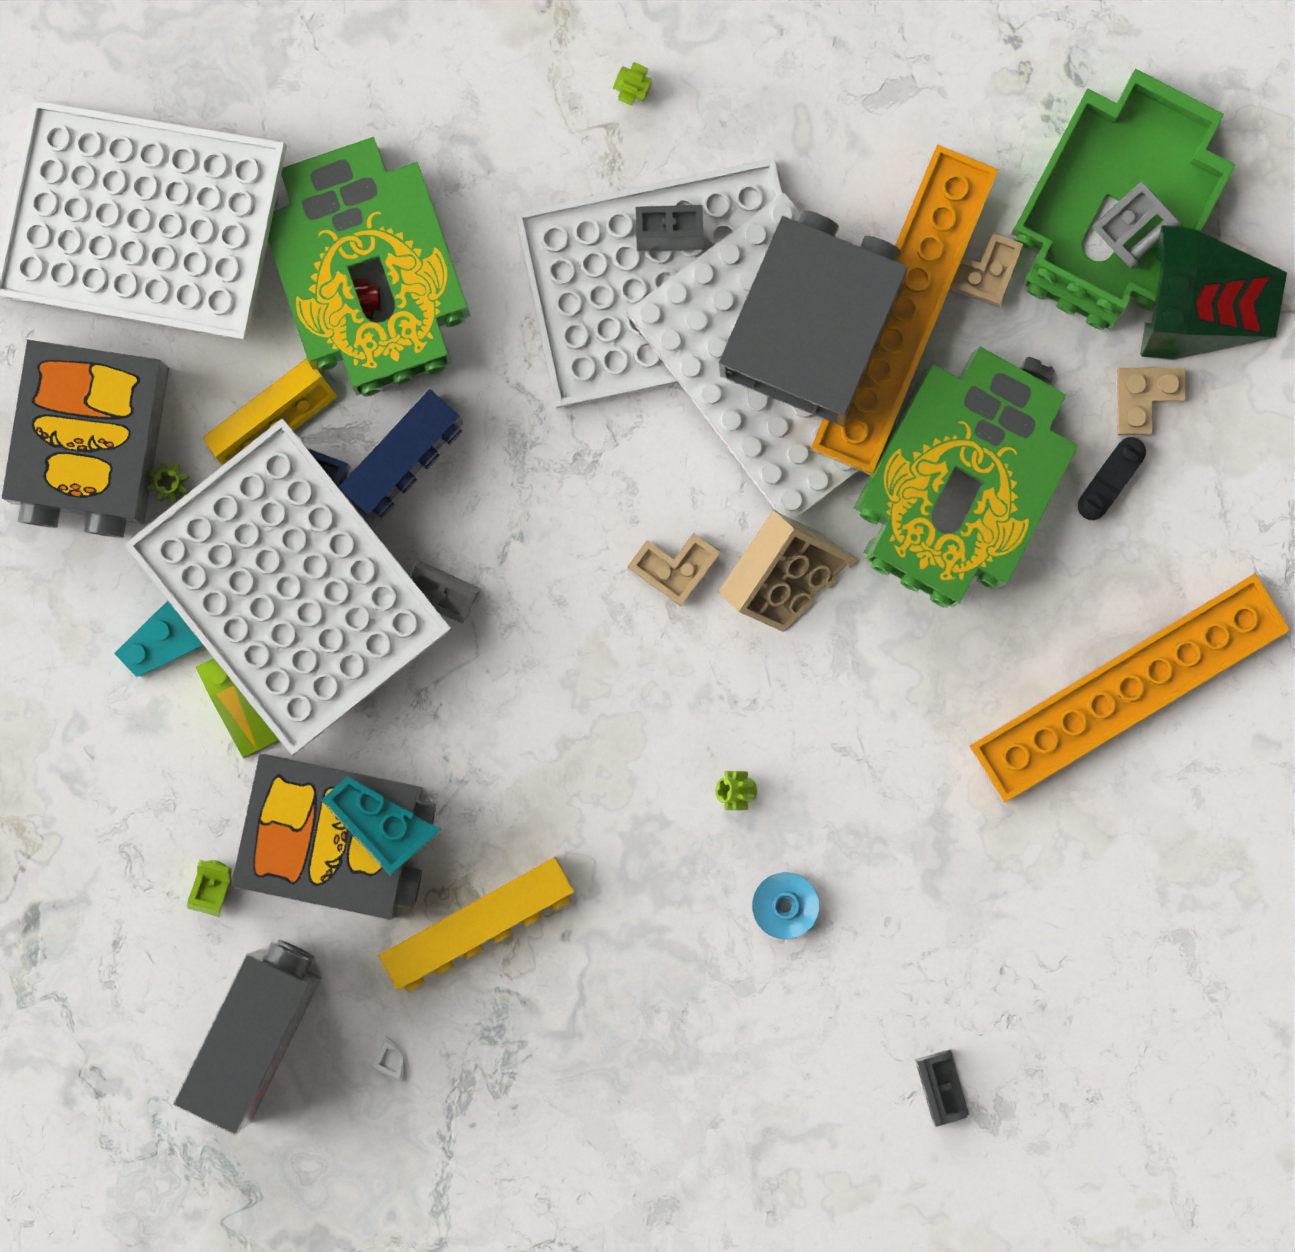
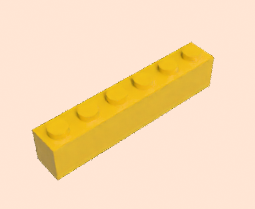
[378,856,575,992]

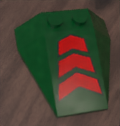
[1140,225,1287,360]

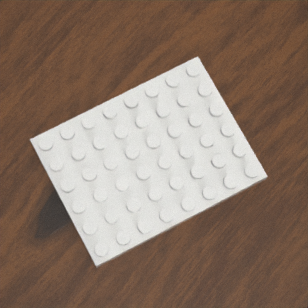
[0,100,287,341]
[515,158,782,408]
[626,193,923,520]
[124,419,451,756]

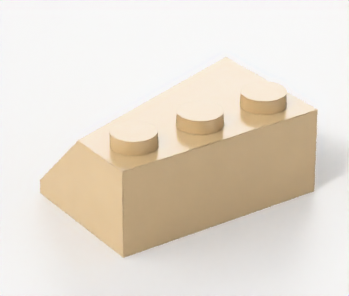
[718,510,859,632]

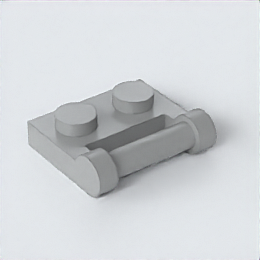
[1092,181,1183,270]

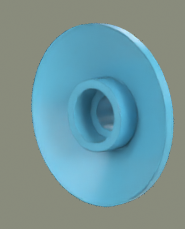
[752,872,819,939]

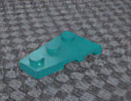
[114,601,204,677]
[321,776,441,876]

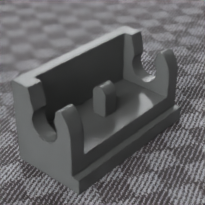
[636,205,703,251]
[410,561,481,624]
[915,1049,969,1127]

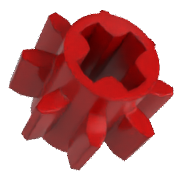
[352,278,381,319]

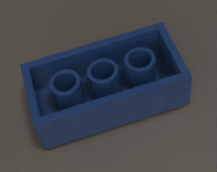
[338,389,463,520]

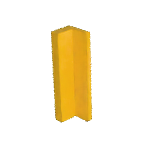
[203,358,338,465]

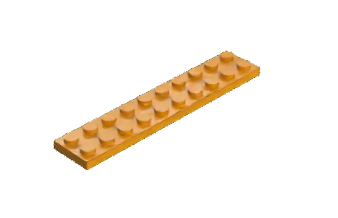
[810,144,999,475]
[969,573,1290,803]

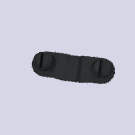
[1078,437,1146,520]

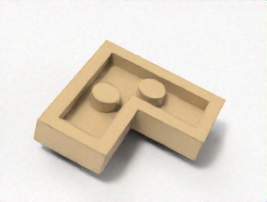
[949,233,1023,308]
[1117,368,1185,435]
[627,533,720,607]

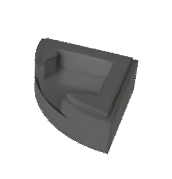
[1021,356,1055,382]

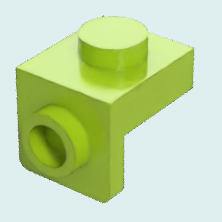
[187,860,231,917]

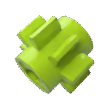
[613,62,653,106]
[148,462,190,503]
[715,771,757,810]

